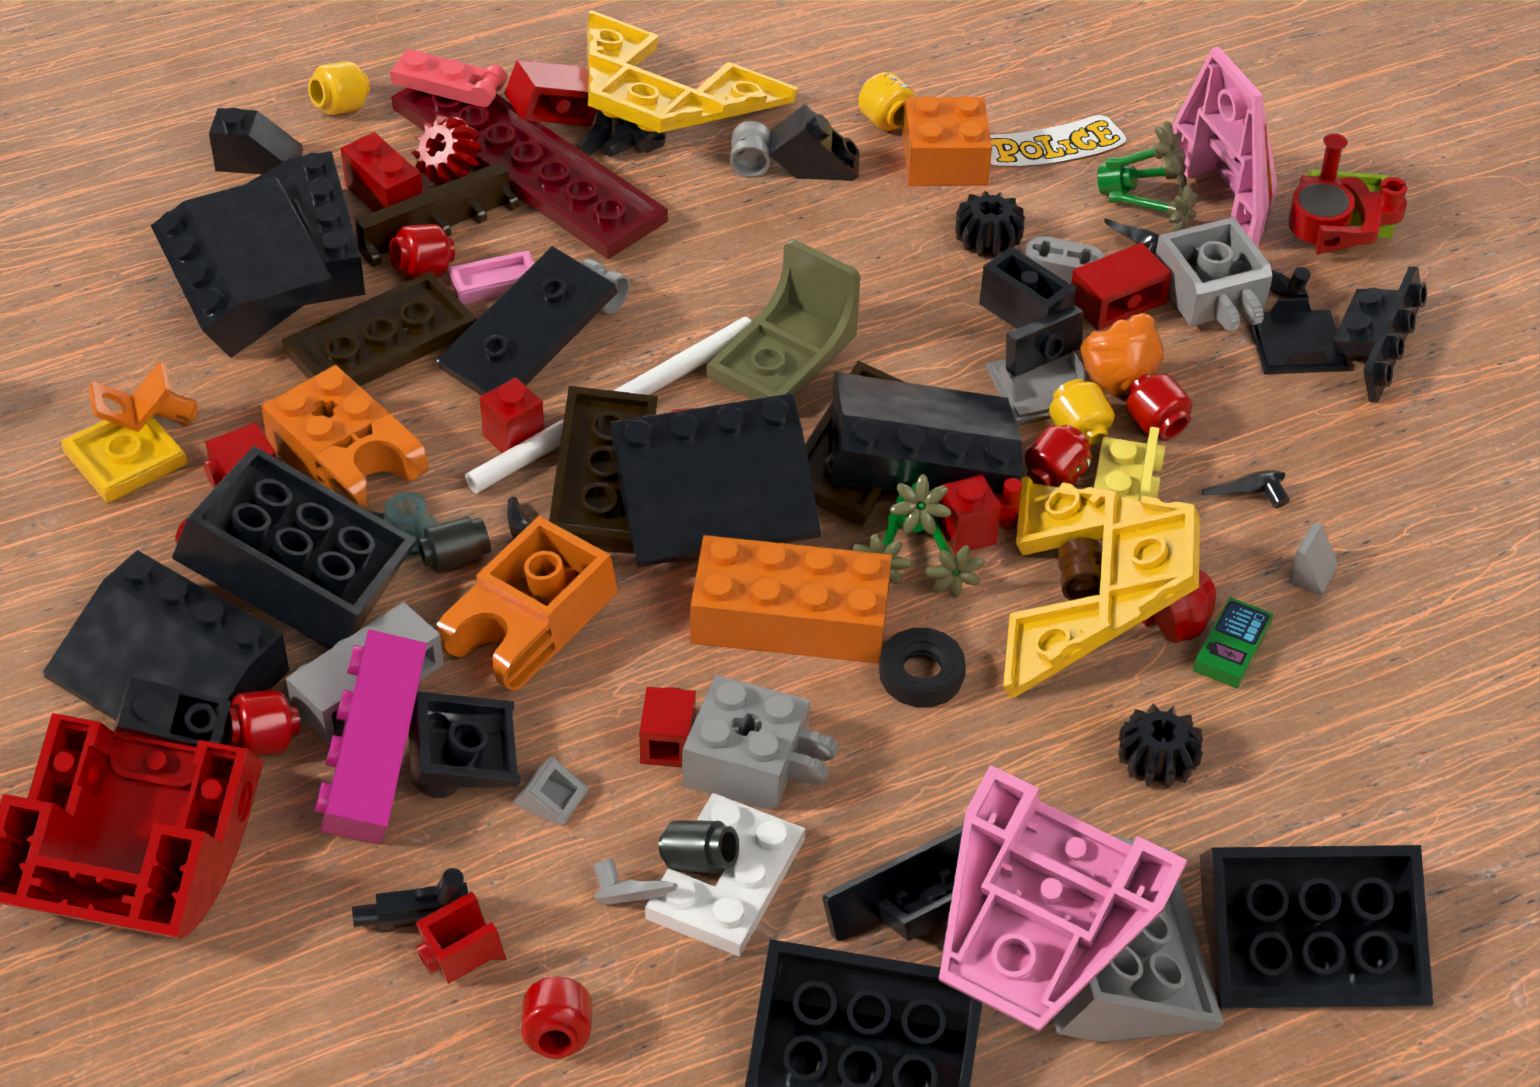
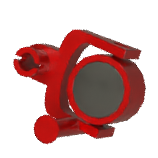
[1288,133,1408,255]

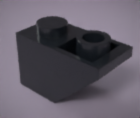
[769,104,860,181]
[114,676,231,747]

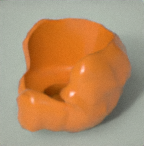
[1081,313,1164,395]

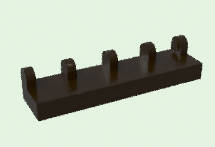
[355,161,519,267]

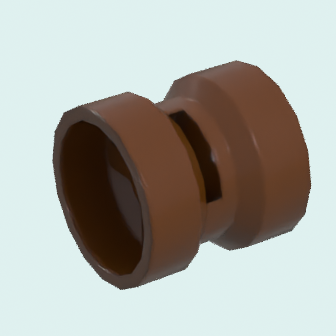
[1057,538,1103,601]

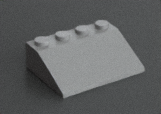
[1053,835,1224,1042]

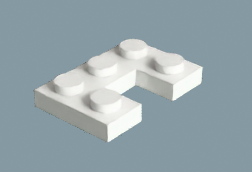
[645,793,805,957]

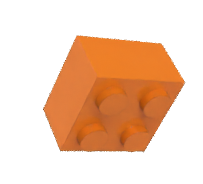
[902,96,992,186]

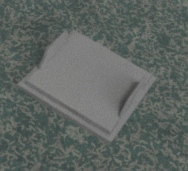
[985,351,1086,425]

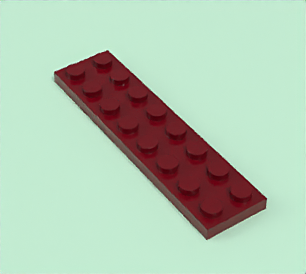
[391,88,668,259]

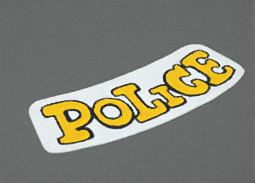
[990,115,1127,166]

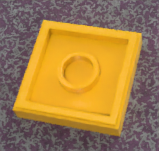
[61,411,188,504]

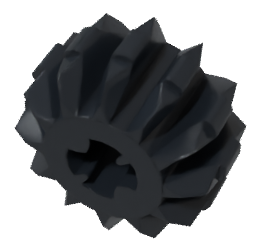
[955,190,1025,258]
[1118,703,1203,789]

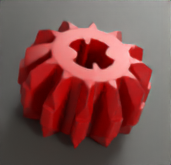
[411,115,483,185]

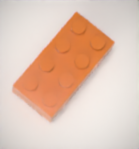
[690,535,892,664]

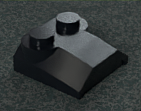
[409,691,521,798]

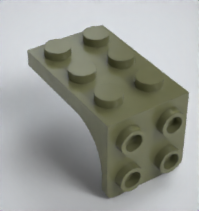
[707,239,860,399]

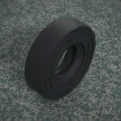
[879,628,966,707]

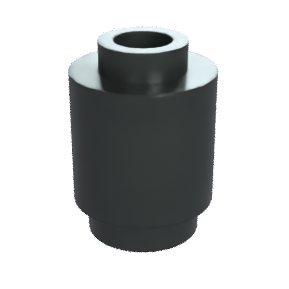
[418,516,491,573]
[659,820,739,873]

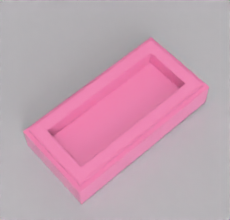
[448,250,534,305]

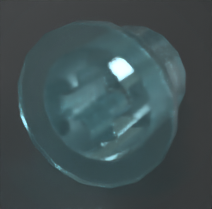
[384,492,437,556]

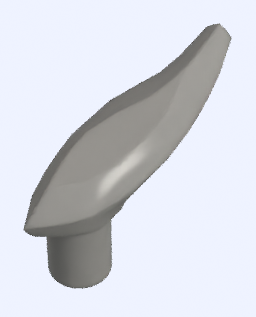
[593,859,678,905]

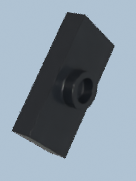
[1006,305,1084,377]

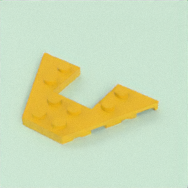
[587,10,798,133]
[1003,477,1200,698]

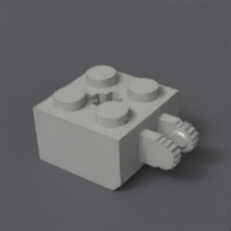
[1155,217,1273,332]
[682,675,839,810]

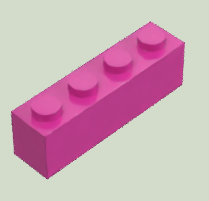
[314,629,427,845]

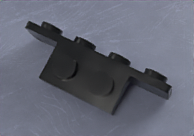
[1333,266,1427,402]
[822,825,963,941]

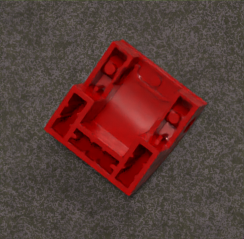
[0,713,264,939]

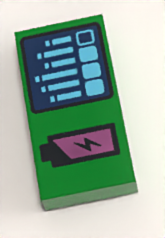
[1193,597,1274,689]

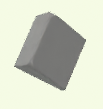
[1289,522,1338,594]
[513,756,590,826]

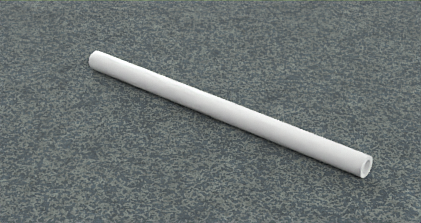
[465,317,752,494]

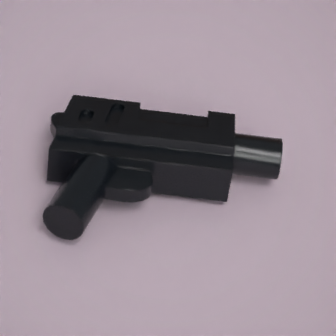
[603,118,665,157]
[352,868,468,933]

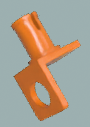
[89,362,198,432]

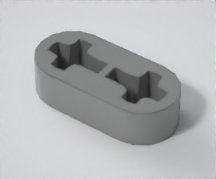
[1025,236,1104,283]

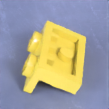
[1094,427,1165,501]

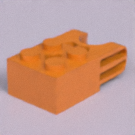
[261,365,428,509]
[436,516,618,690]

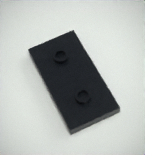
[437,246,618,396]

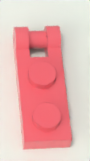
[390,49,508,107]

